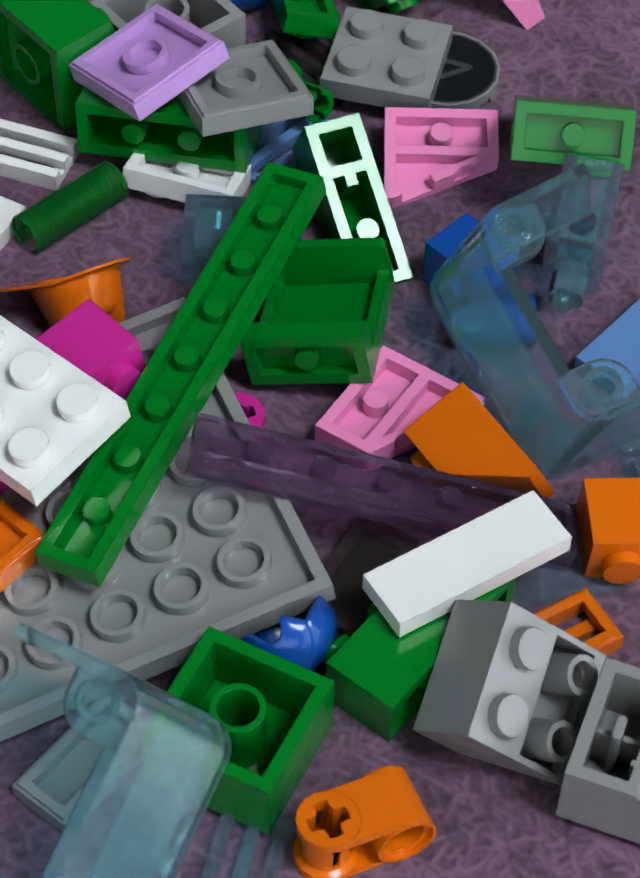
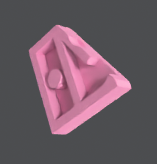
[383,107,499,209]

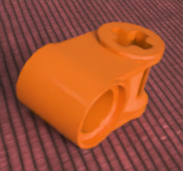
[293,765,437,878]

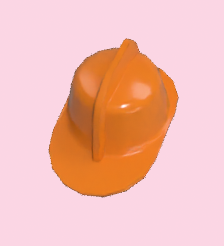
[0,257,132,327]

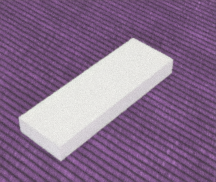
[362,490,572,638]

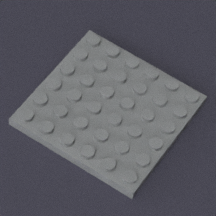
[0,297,336,742]

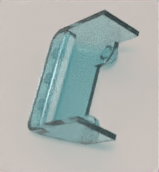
[430,162,640,480]
[0,622,231,878]

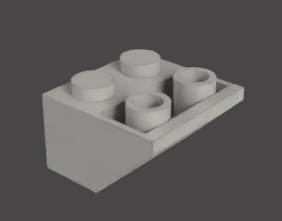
[413,600,606,786]
[556,657,640,844]

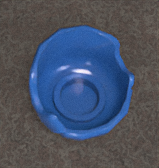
[239,596,337,672]

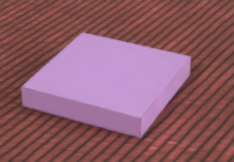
[69,4,230,122]

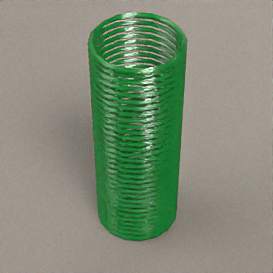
[12,161,129,254]

